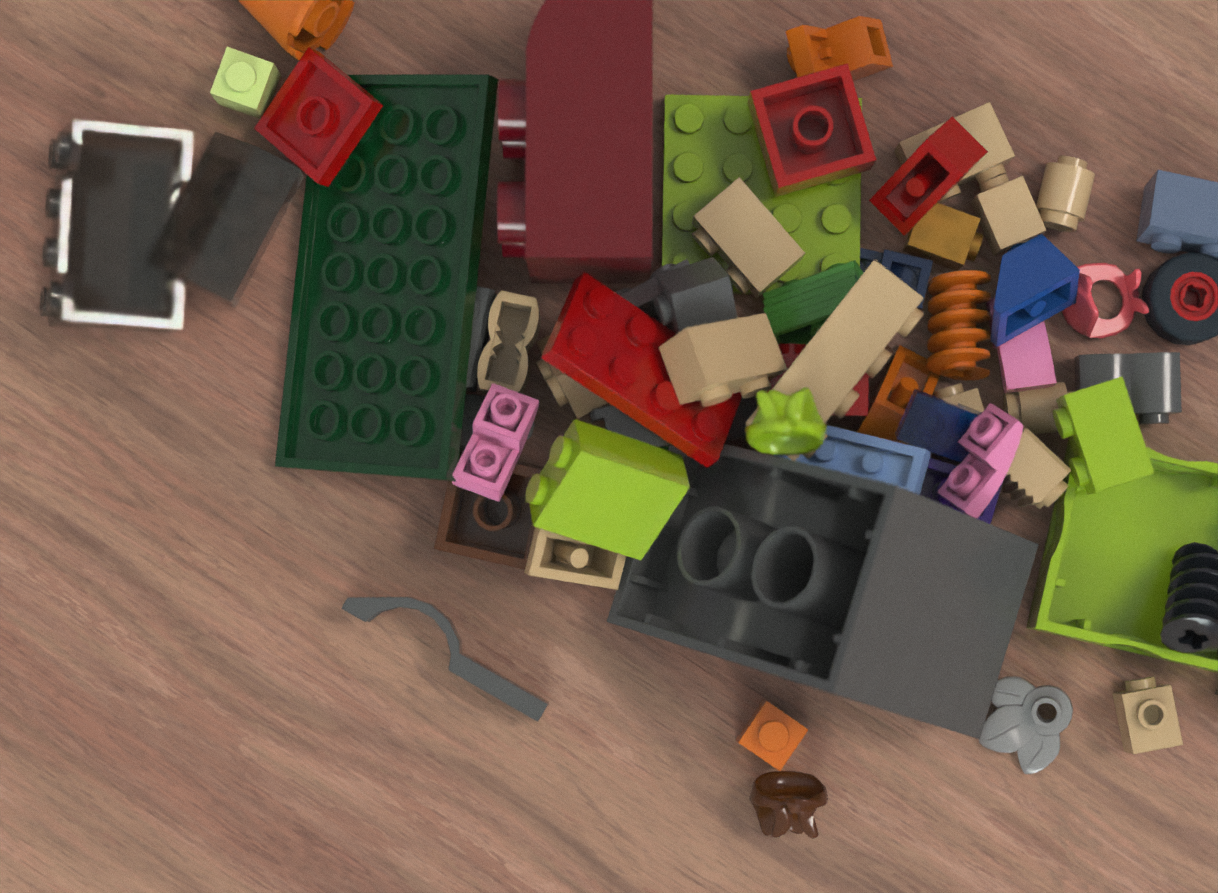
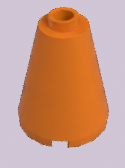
[238,0,355,61]

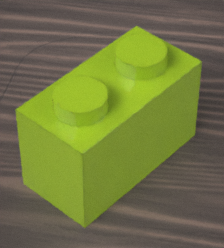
[1053,376,1155,495]

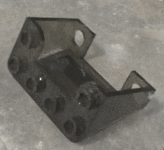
[39,119,194,332]

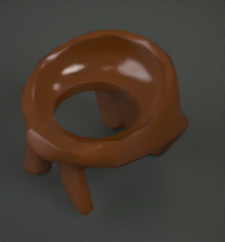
[749,771,828,838]

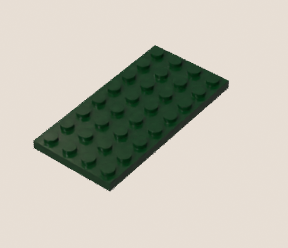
[275,74,498,482]

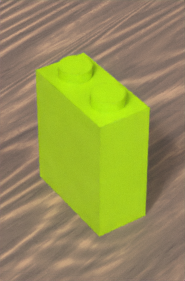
[525,419,690,561]

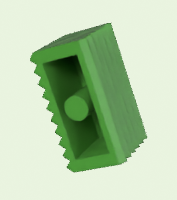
[763,260,863,344]

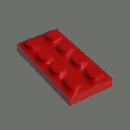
[541,272,742,468]

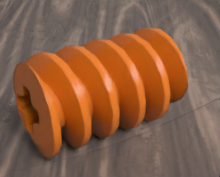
[927,270,991,380]

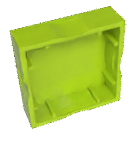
[1026,439,1218,673]

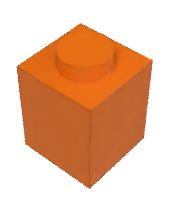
[736,699,809,771]

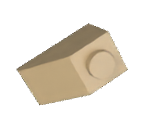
[524,527,626,590]

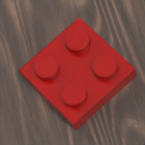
[254,47,384,187]

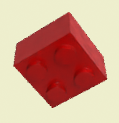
[747,63,876,197]

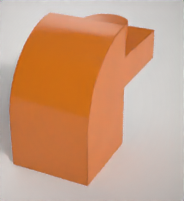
[785,16,893,81]

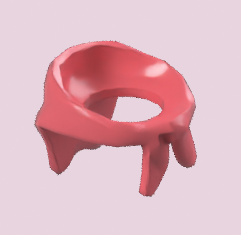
[1062,263,1150,339]

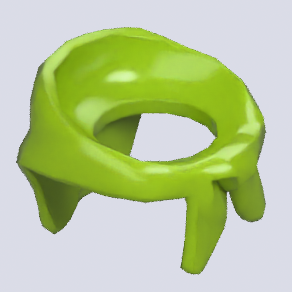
[745,387,827,455]

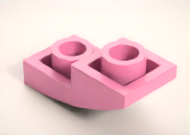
[986,298,1057,393]
[452,383,539,502]
[937,403,1024,519]

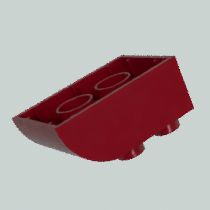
[497,0,653,284]

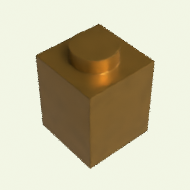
[902,203,984,271]

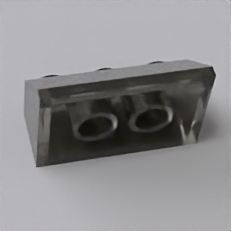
[146,132,304,308]

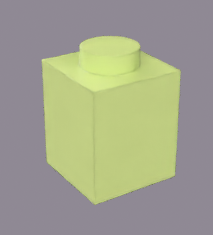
[210,47,281,119]

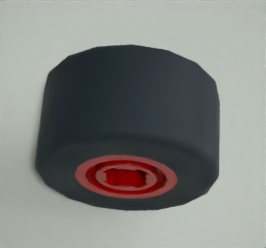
[1142,252,1218,345]

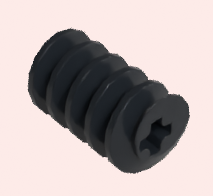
[1160,542,1218,653]

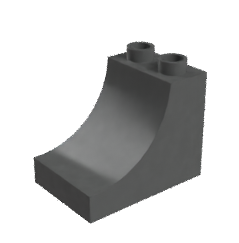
[606,444,1039,739]

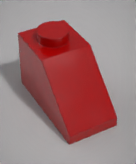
[869,116,988,236]

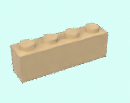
[745,260,924,461]

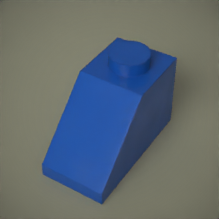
[991,234,1080,347]

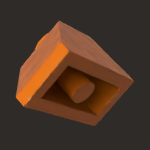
[856,345,940,445]

